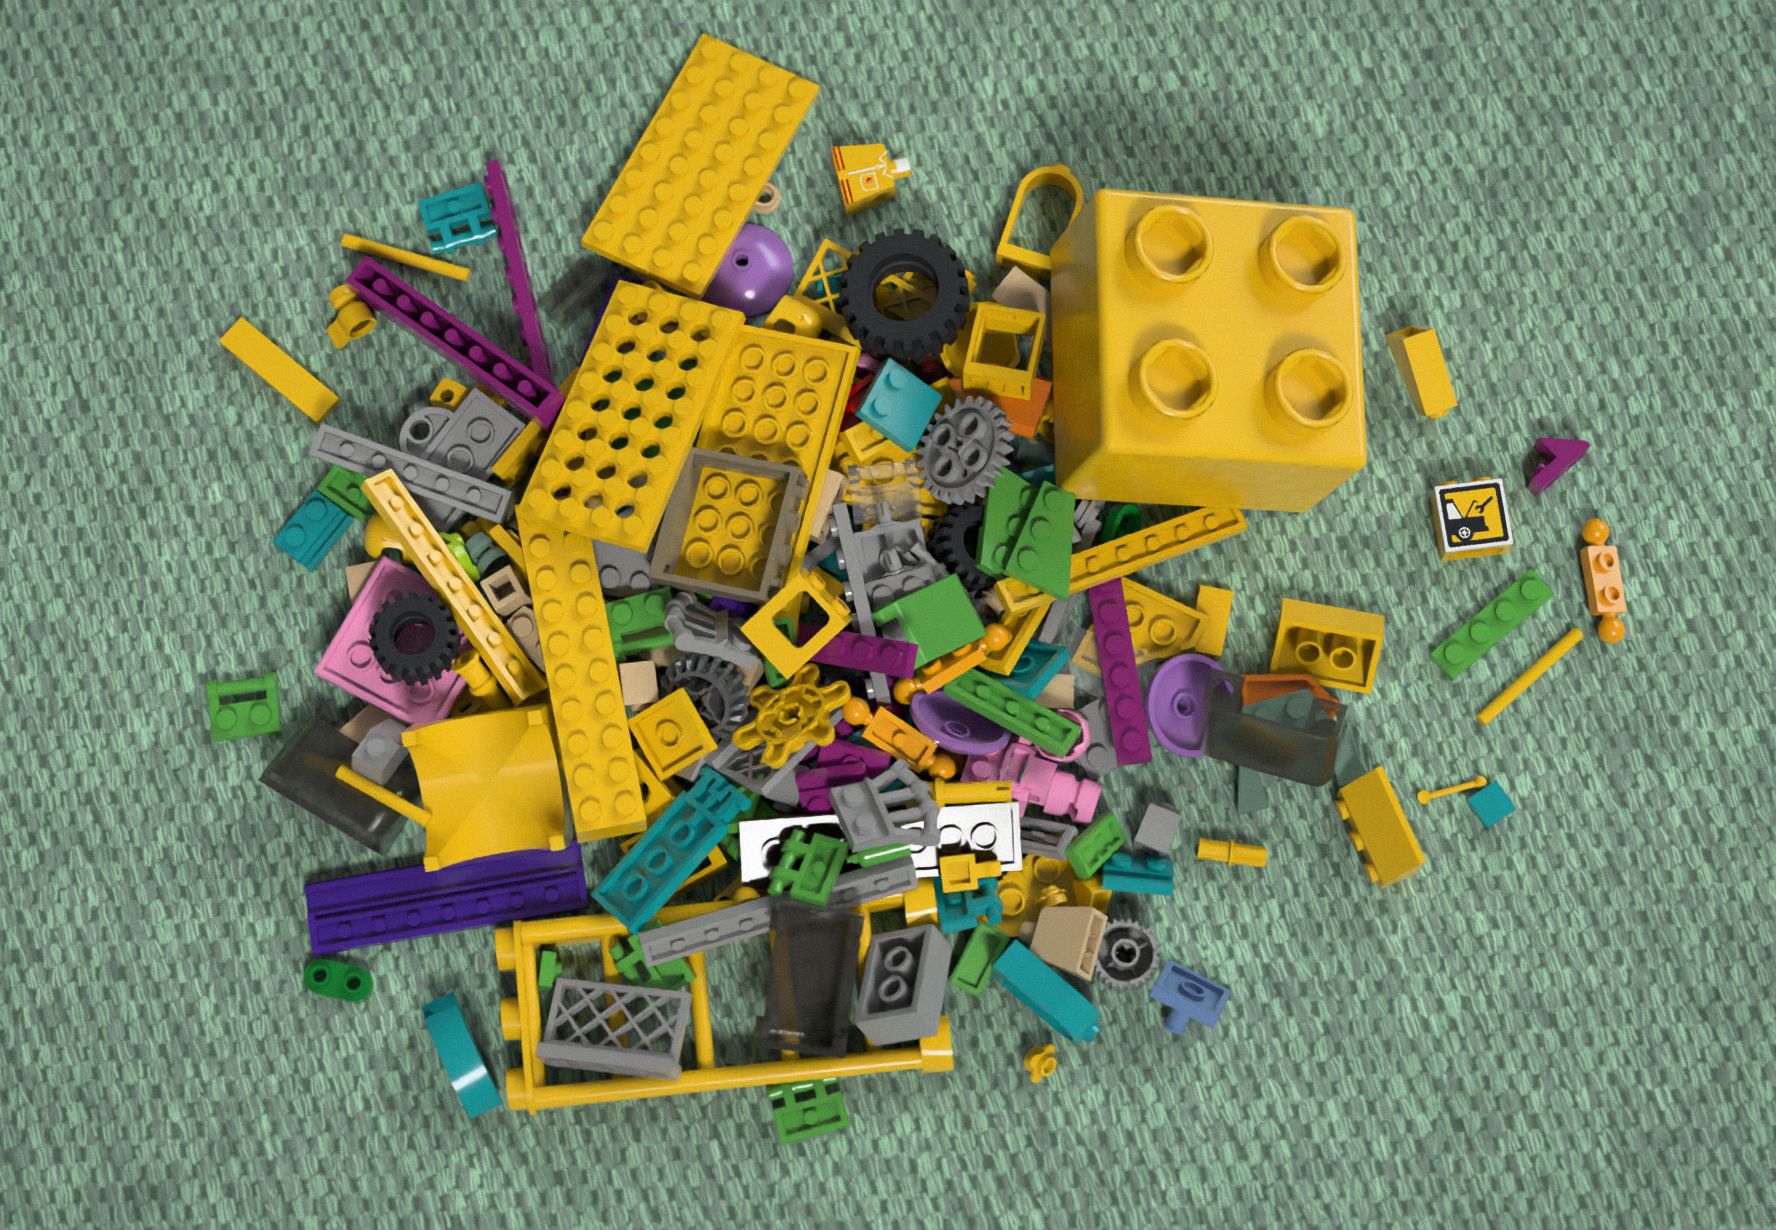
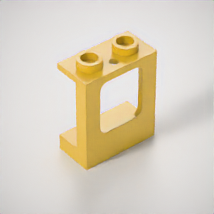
[740,568,852,680]

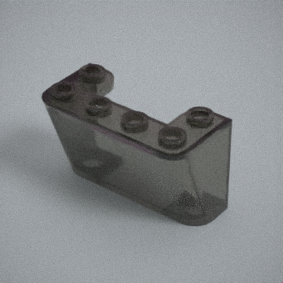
[1198,668,1348,787]

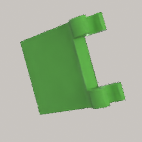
[871,572,987,670]

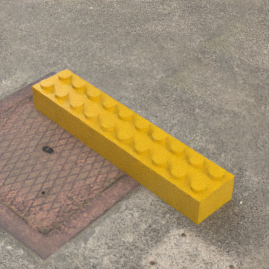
[514,495,647,844]

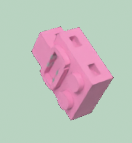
[960,739,1057,818]

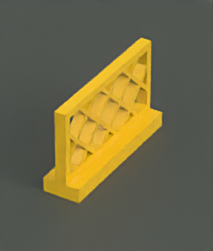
[791,238,936,370]

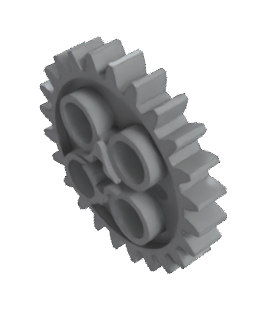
[916,395,1015,506]

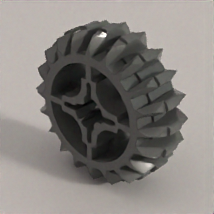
[658,652,752,741]

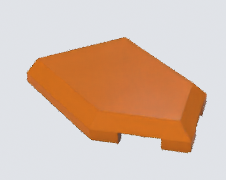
[948,362,1053,439]
[1239,673,1344,722]

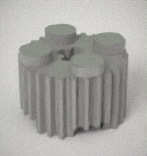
[1093,919,1160,994]

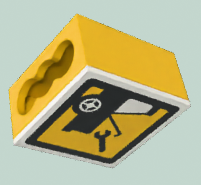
[1430,477,1513,562]

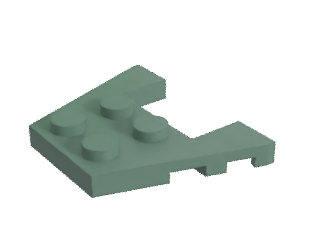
[1237,688,1367,816]

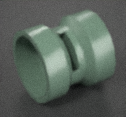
[465,532,509,579]

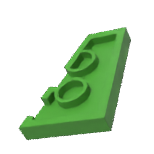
[975,466,1039,581]
[1003,480,1076,603]

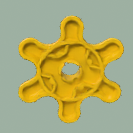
[732,663,851,769]

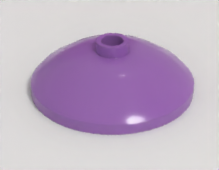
[702,223,793,318]
[1145,654,1237,757]
[910,687,1011,755]

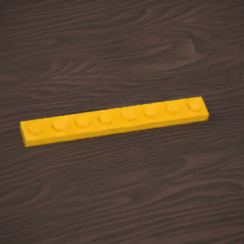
[360,469,548,706]
[993,507,1248,617]

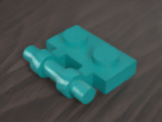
[417,182,497,255]
[933,876,1003,934]

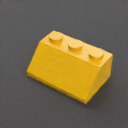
[1269,598,1385,694]
[1334,766,1426,890]

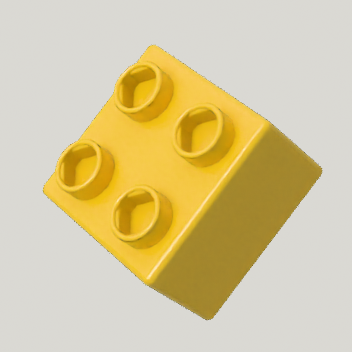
[1050,188,1367,513]

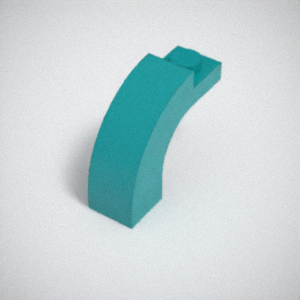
[421,992,503,1119]

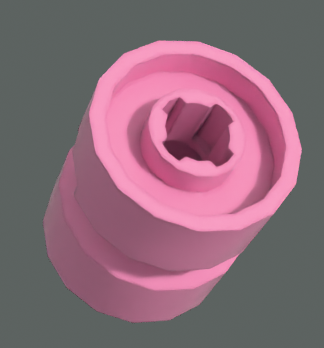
[1043,769,1103,826]

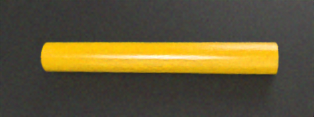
[335,764,432,827]

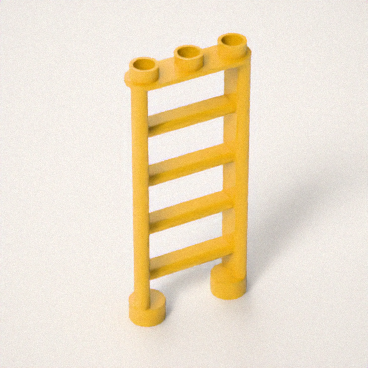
[495,877,954,1116]

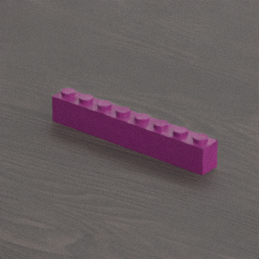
[345,255,566,433]

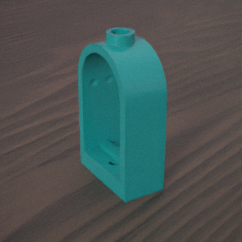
[992,940,1102,1045]

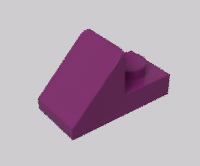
[1527,438,1591,498]

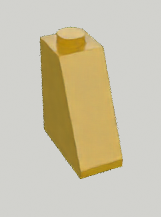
[1385,324,1458,419]

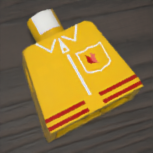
[831,144,911,217]

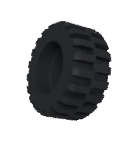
[839,228,970,364]

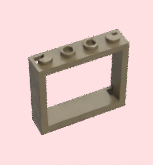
[648,447,809,606]

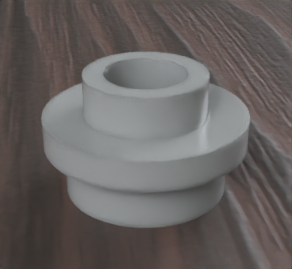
[1074,499,1101,528]

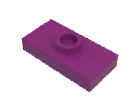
[816,738,892,780]

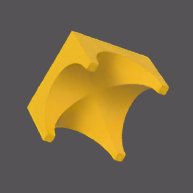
[401,702,574,872]

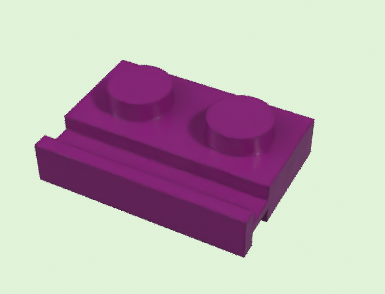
[795,762,869,814]

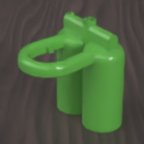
[846,843,912,868]

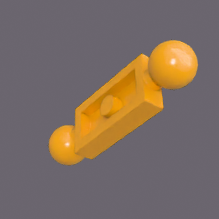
[1580,518,1627,644]
[893,623,1009,705]
[842,697,956,782]

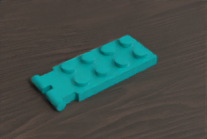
[590,766,751,936]

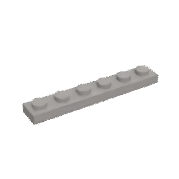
[309,423,514,525]
[828,502,892,707]

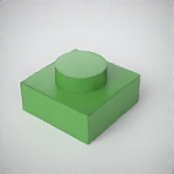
[538,951,563,992]

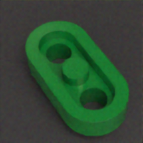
[1096,504,1141,546]
[304,959,374,1003]

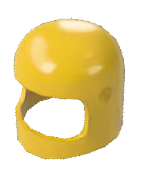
[761,295,823,339]
[364,512,414,566]

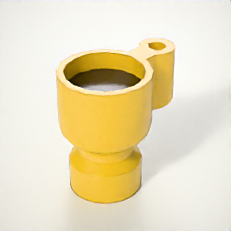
[326,284,377,349]

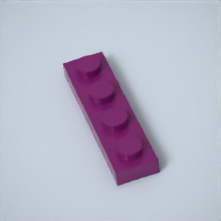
[795,624,919,679]

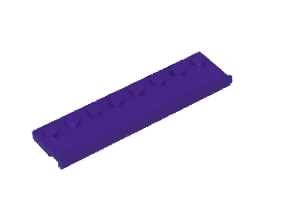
[304,837,590,956]

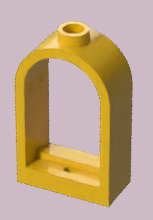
[996,164,1083,281]

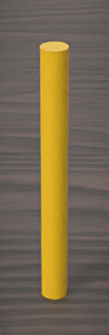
[341,233,471,282]
[1475,627,1584,726]

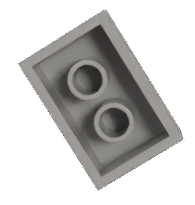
[854,924,953,1046]

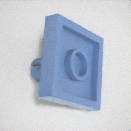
[1149,959,1232,1035]

